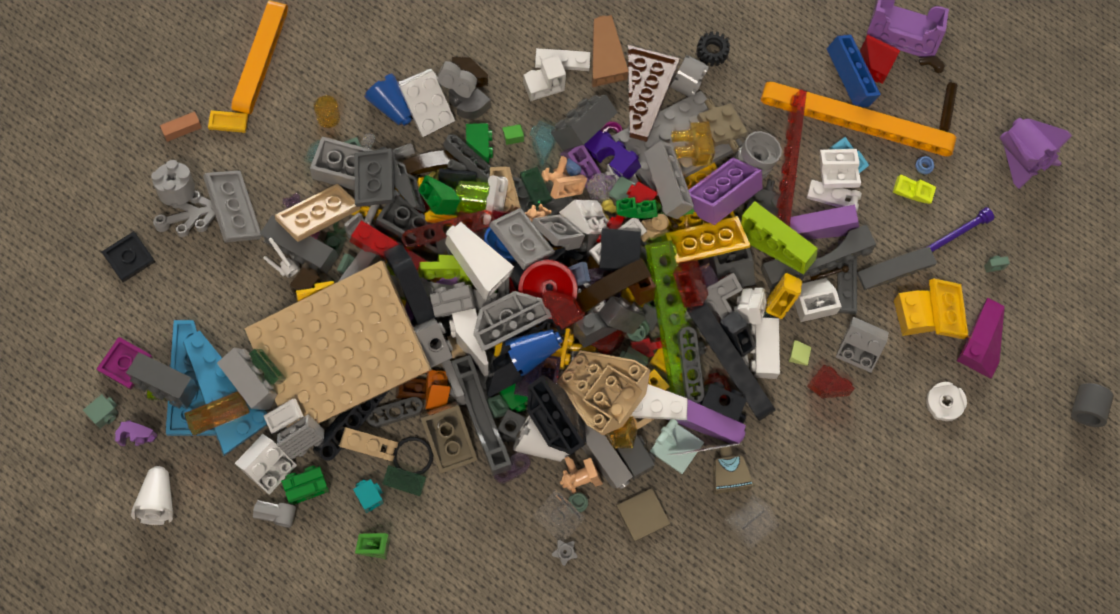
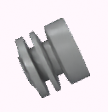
[734,131,782,180]

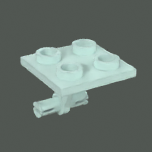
[650,419,704,474]

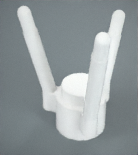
[263,238,300,278]

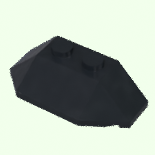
[527,375,587,455]

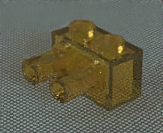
[671,122,715,166]

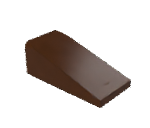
[396,378,427,400]

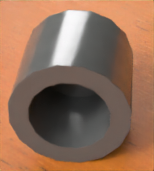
[1071,383,1114,427]

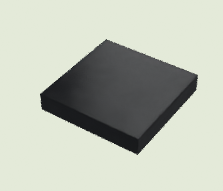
[101,231,156,283]

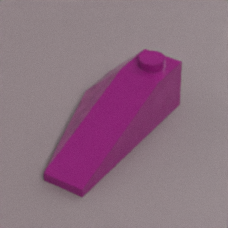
[957,298,1005,379]

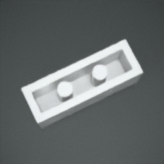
[750,318,780,379]

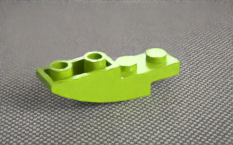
[418,255,473,285]

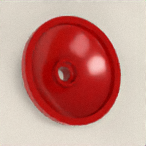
[518,260,578,319]

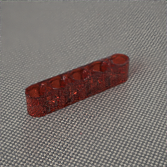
[402,210,495,249]

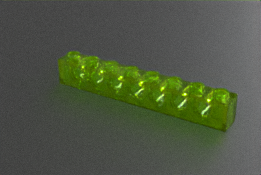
[645,240,698,397]

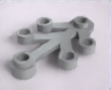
[153,191,216,237]

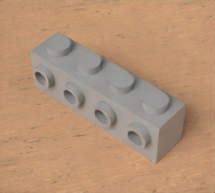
[644,140,694,219]

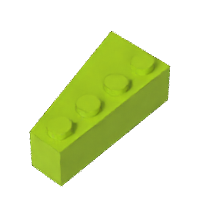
[741,201,818,275]

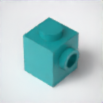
[353,479,384,514]

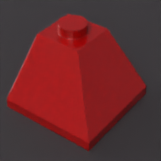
[860,35,900,84]

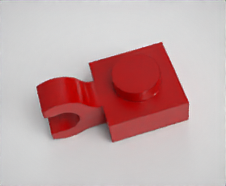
[630,336,666,357]

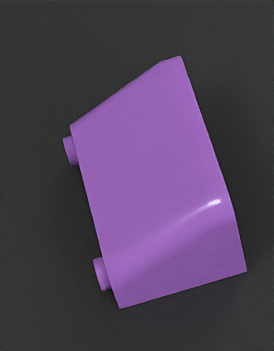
[867,0,949,57]

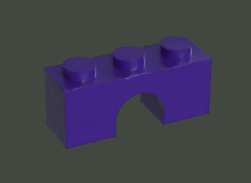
[584,130,641,180]

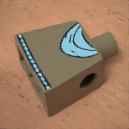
[713,446,753,494]

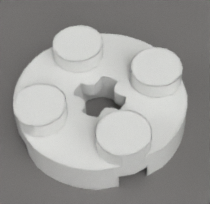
[926,382,967,421]

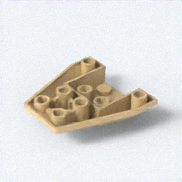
[557,350,650,435]

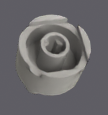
[670,54,709,97]
[151,160,195,206]

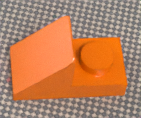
[425,370,450,410]

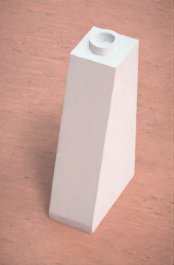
[445,222,514,301]

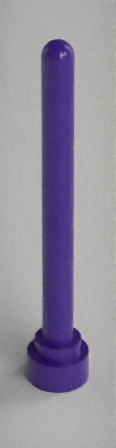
[926,207,994,252]

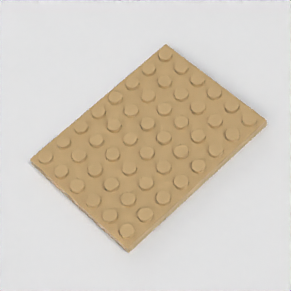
[244,261,432,428]

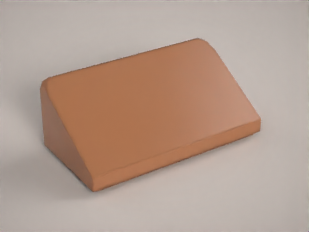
[160,112,202,142]

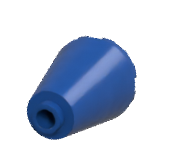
[364,74,413,126]
[505,329,563,376]

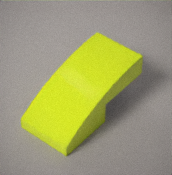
[893,174,936,204]

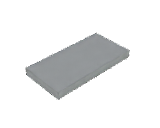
[203,171,262,243]

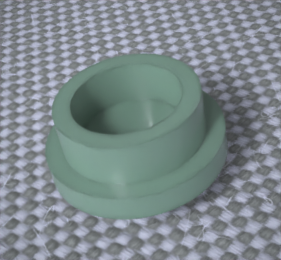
[568,492,588,513]

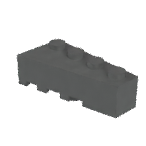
[375,190,447,262]

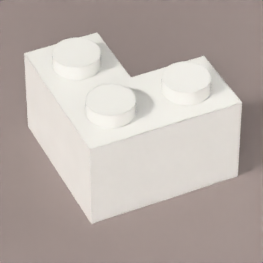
[523,55,566,101]

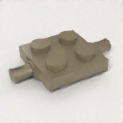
[697,98,748,153]

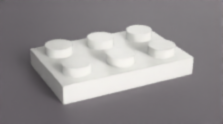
[399,70,455,137]

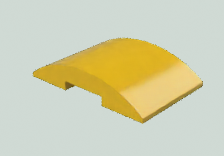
[655,162,750,265]

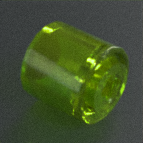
[456,181,490,216]

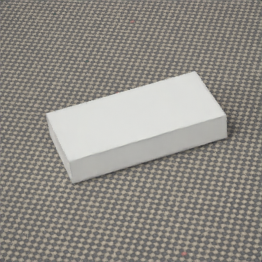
[264,399,304,434]

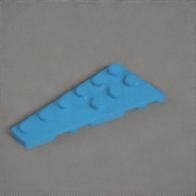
[166,320,216,436]
[183,330,267,456]

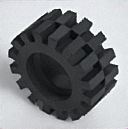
[696,31,730,67]

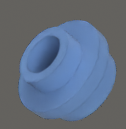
[915,156,934,174]

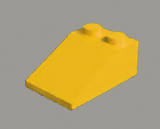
[894,290,935,336]

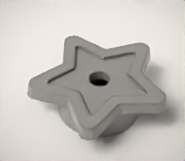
[552,540,577,566]

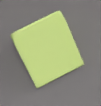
[789,340,811,366]

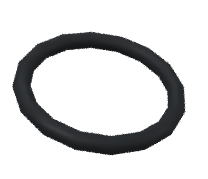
[393,437,433,476]

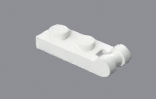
[483,175,508,229]
[807,180,862,211]

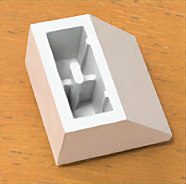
[559,200,609,234]
[794,278,842,322]
[235,434,297,495]

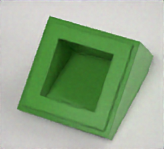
[502,124,524,145]

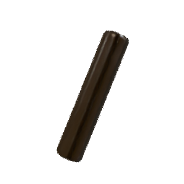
[939,82,958,132]

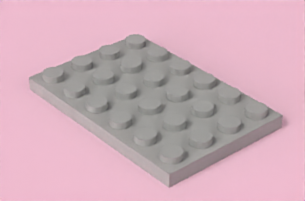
[612,91,743,192]

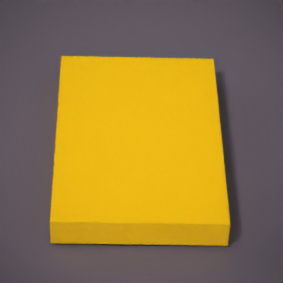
[929,278,969,339]

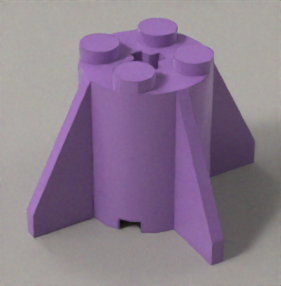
[1000,118,1072,189]

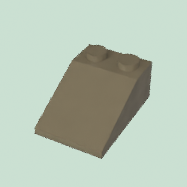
[420,401,478,474]

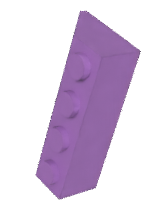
[688,158,762,225]

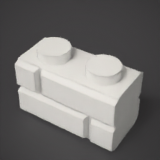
[734,288,767,325]

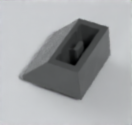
[709,248,756,288]

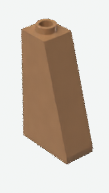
[592,15,629,87]

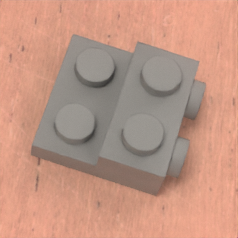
[532,214,585,250]

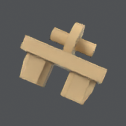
[641,214,669,242]

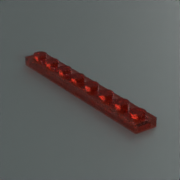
[776,89,807,227]

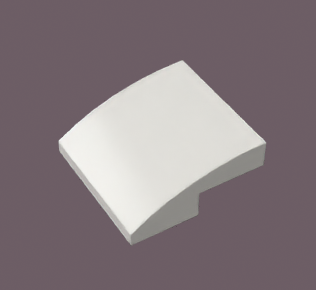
[820,149,861,188]

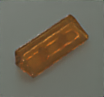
[184,391,250,436]

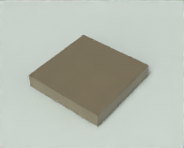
[616,488,670,542]

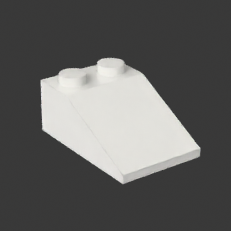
[449,308,488,376]

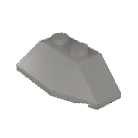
[473,291,552,352]

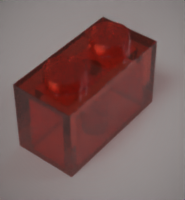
[673,260,708,308]

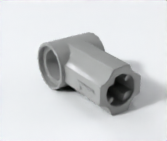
[253,500,296,528]

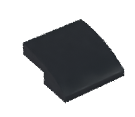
[599,228,641,271]

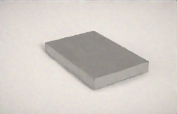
[489,208,555,270]

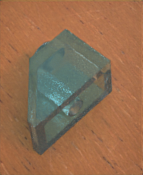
[530,120,556,167]

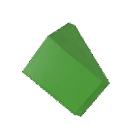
[355,533,390,559]

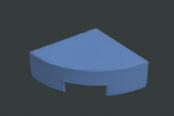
[566,158,581,176]

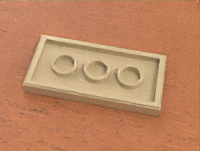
[275,184,360,242]

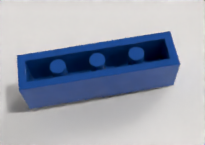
[826,35,881,108]

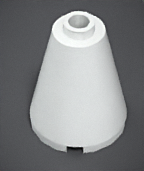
[513,415,569,462]
[131,466,173,525]

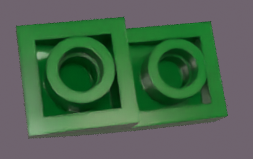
[616,197,658,218]

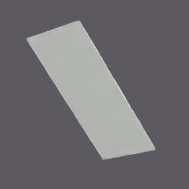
[667,444,739,455]

